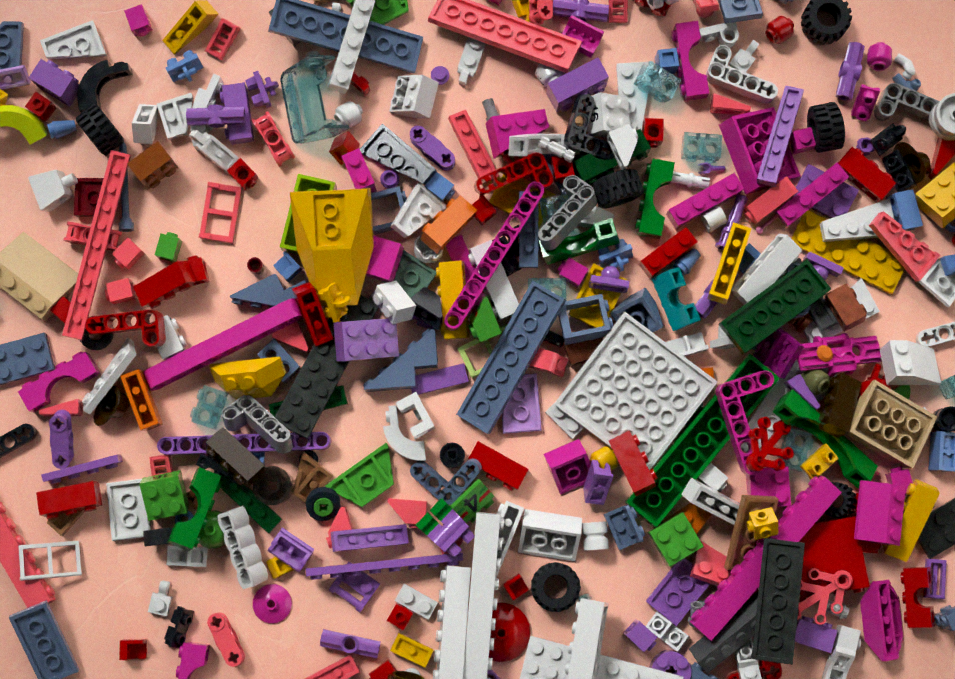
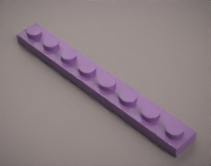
[305,552,463,580]

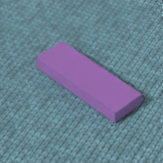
[411,363,469,395]

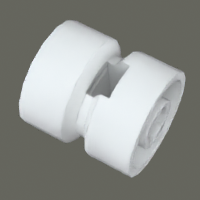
[582,521,609,550]

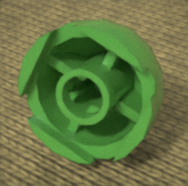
[198,510,226,549]

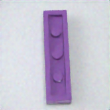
[41,454,123,485]
[330,524,409,552]

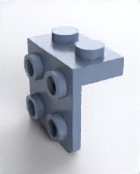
[603,505,645,550]

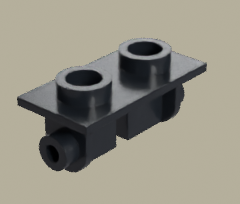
[869,123,906,156]
[492,236,522,277]
[164,606,194,648]

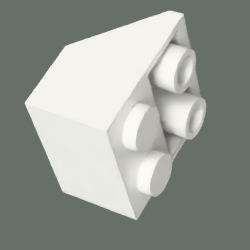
[389,74,439,119]

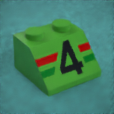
[468,293,502,342]
[450,479,494,523]

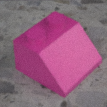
[543,439,591,495]

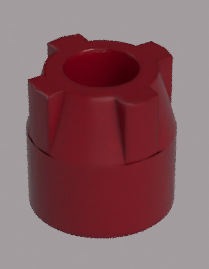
[247,257,264,274]

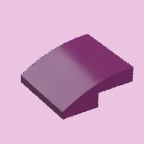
[753,328,804,379]

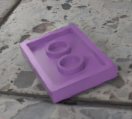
[795,164,859,219]
[646,558,710,626]

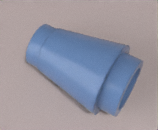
[47,120,77,139]
[673,248,701,276]

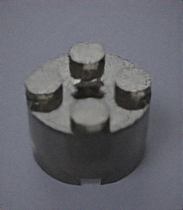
[253,466,294,506]

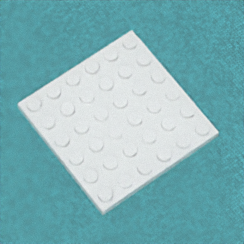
[554,311,718,470]

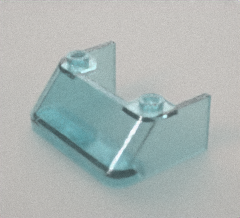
[280,55,349,144]

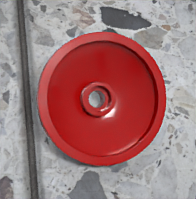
[489,602,530,662]

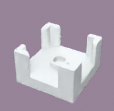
[396,392,435,439]

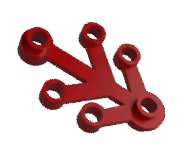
[746,416,794,472]

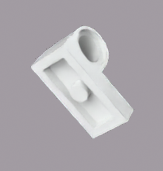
[699,22,739,48]
[699,206,727,233]

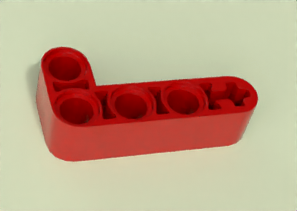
[474,152,553,195]
[85,310,166,347]

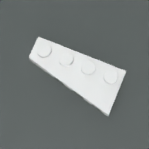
[616,61,654,131]

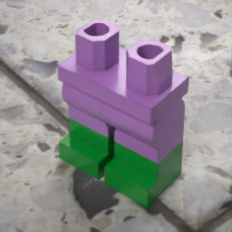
[416,498,475,557]

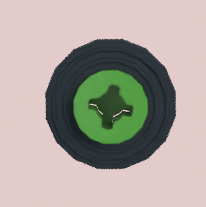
[306,487,341,521]

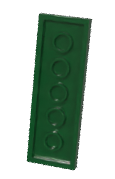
[718,259,831,355]

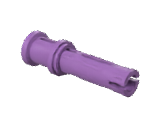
[715,194,748,251]

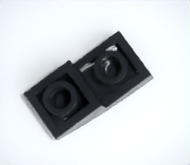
[881,150,917,192]

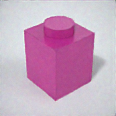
[124,4,153,37]
[789,127,816,154]
[558,258,588,288]
[885,466,913,494]

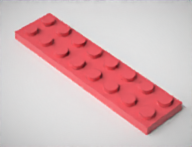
[428,0,582,73]

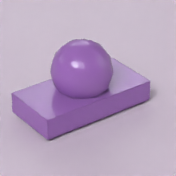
[803,252,844,280]
[589,266,630,293]

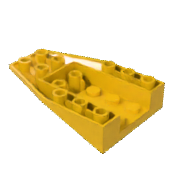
[290,188,374,306]

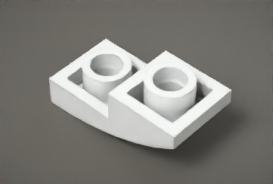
[646,611,690,653]

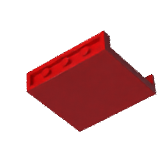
[799,516,870,602]

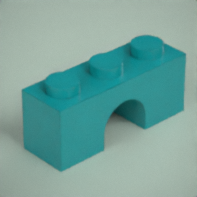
[651,267,701,331]

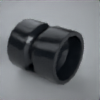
[933,406,955,432]
[440,442,465,469]

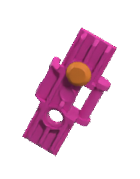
[797,333,882,377]

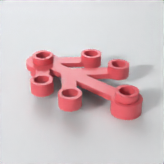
[797,568,853,625]

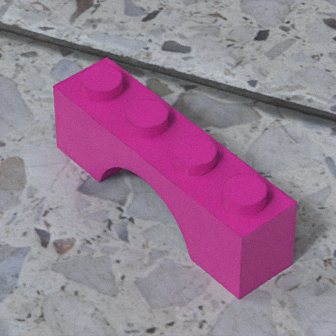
[671,21,709,101]
[775,163,849,227]
[666,172,744,230]
[17,351,101,413]
[176,642,210,679]

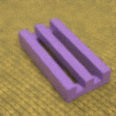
[923,558,947,599]

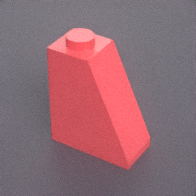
[744,176,799,225]

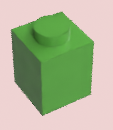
[154,232,182,262]

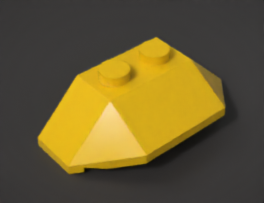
[209,357,286,400]

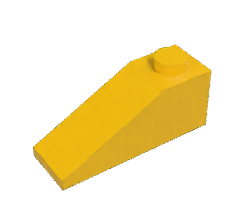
[162,0,219,54]

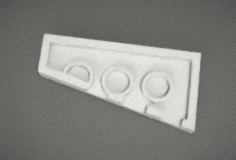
[820,199,894,242]
[803,278,880,343]
[82,337,136,414]

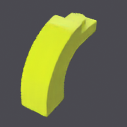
[0,105,47,145]

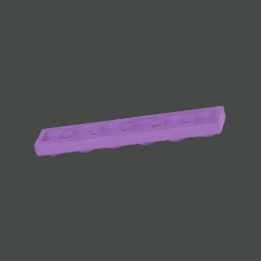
[757,85,804,187]

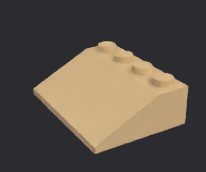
[0,231,78,322]
[845,380,937,468]

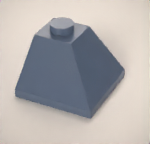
[610,287,663,332]

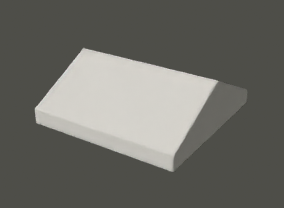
[919,259,955,307]

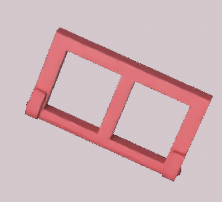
[198,182,242,243]

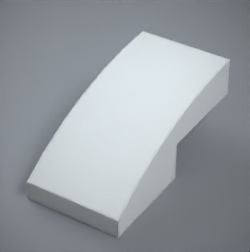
[166,546,208,567]

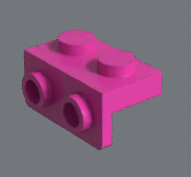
[561,15,604,58]

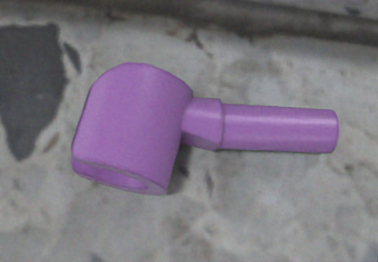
[698,162,725,175]

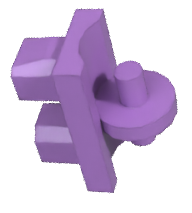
[245,71,279,108]

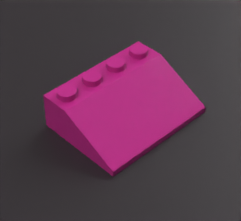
[719,107,800,195]

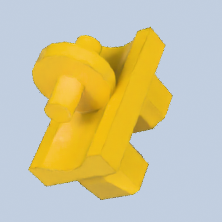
[317,282,351,323]
[800,444,839,480]

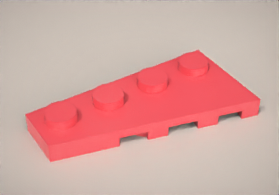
[869,211,941,282]
[690,541,759,598]

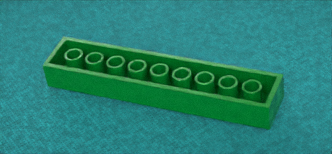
[624,354,780,528]

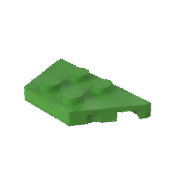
[325,443,394,507]

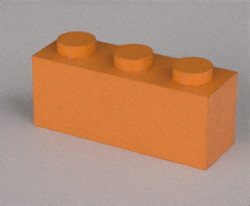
[420,195,477,254]
[120,369,163,432]

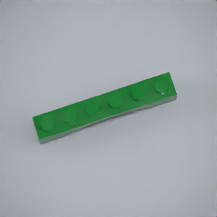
[773,389,878,489]

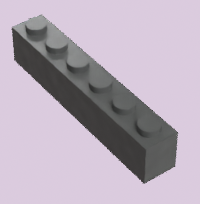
[689,591,800,673]

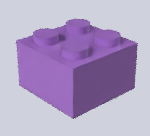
[28,59,79,107]

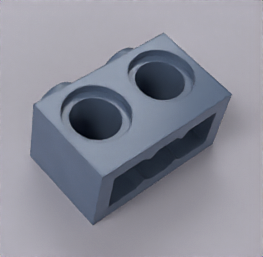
[257,339,301,384]

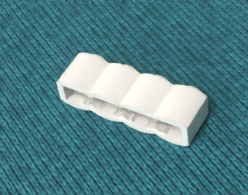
[218,506,268,589]

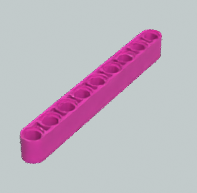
[444,182,544,331]
[143,298,303,391]

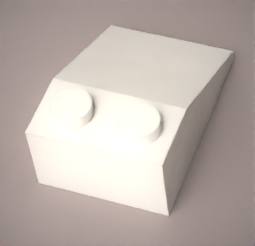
[880,340,941,385]

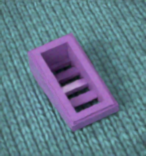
[784,374,820,410]

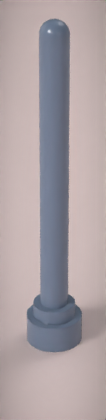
[118,143,134,232]

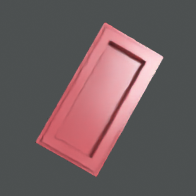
[693,0,719,18]

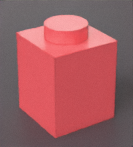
[112,238,145,270]
[105,278,137,305]

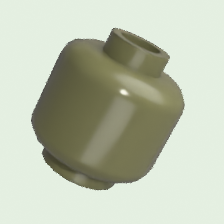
[801,369,830,395]

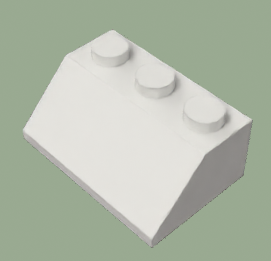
[518,509,582,561]

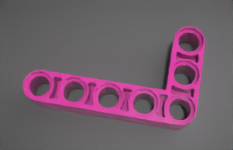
[716,371,774,475]

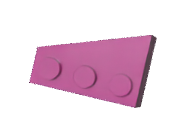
[485,109,549,159]

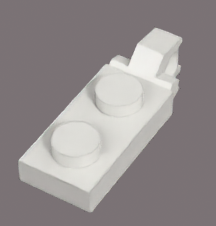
[457,37,486,86]
[189,130,239,173]

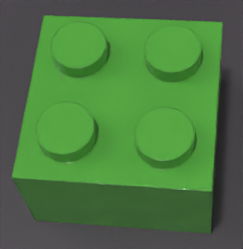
[139,470,190,521]
[647,512,704,567]

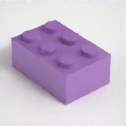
[546,57,609,113]
[334,318,399,361]

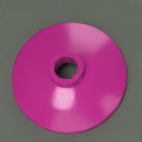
[253,584,292,623]

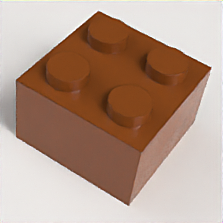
[127,141,178,190]

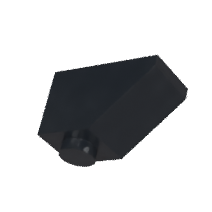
[411,287,443,331]

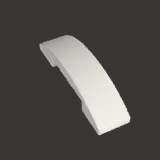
[508,134,581,156]

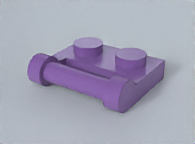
[329,561,380,613]

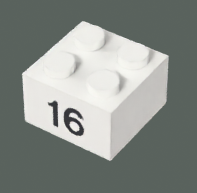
[585,92,630,138]

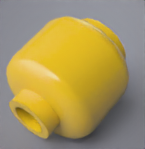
[589,447,618,471]

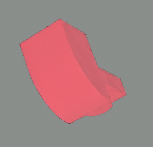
[529,348,568,377]

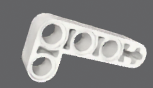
[706,45,778,104]

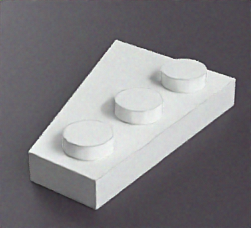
[40,20,107,59]
[390,182,446,238]

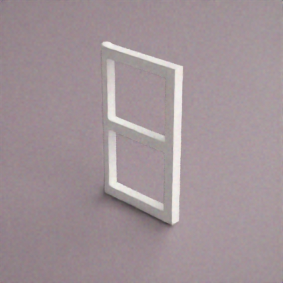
[18,541,82,581]

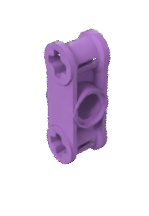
[409,125,455,171]
[49,409,74,469]

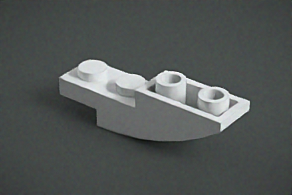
[190,74,224,152]
[734,638,762,679]

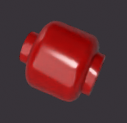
[765,16,794,44]

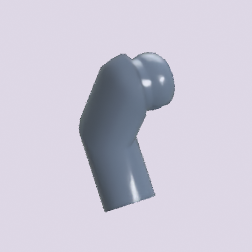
[892,73,921,91]

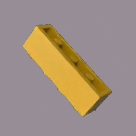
[707,222,752,305]
[436,260,470,340]
[882,479,940,562]

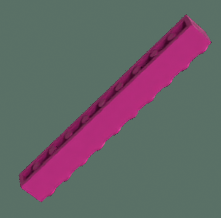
[690,475,842,641]

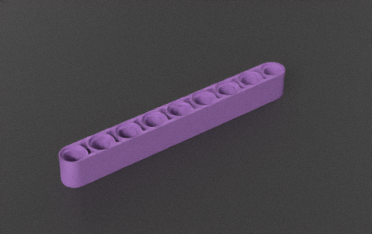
[157,432,332,455]

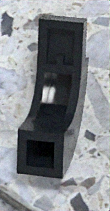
[77,60,133,113]

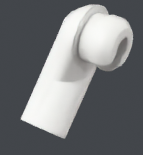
[894,53,916,80]

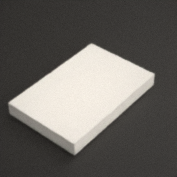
[106,479,151,541]

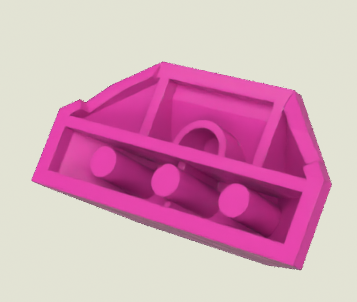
[860,579,903,661]

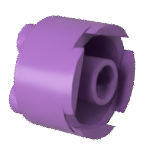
[649,650,691,679]

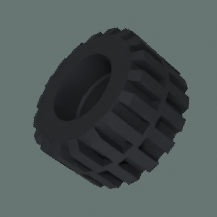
[801,0,852,45]
[807,102,845,153]
[76,104,124,156]
[592,169,644,209]
[531,562,581,612]

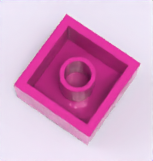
[746,467,791,507]

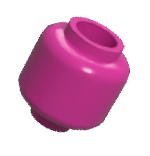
[867,42,892,72]

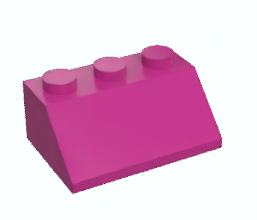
[854,480,906,546]

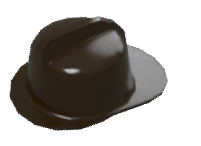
[893,142,932,183]
[93,386,130,426]

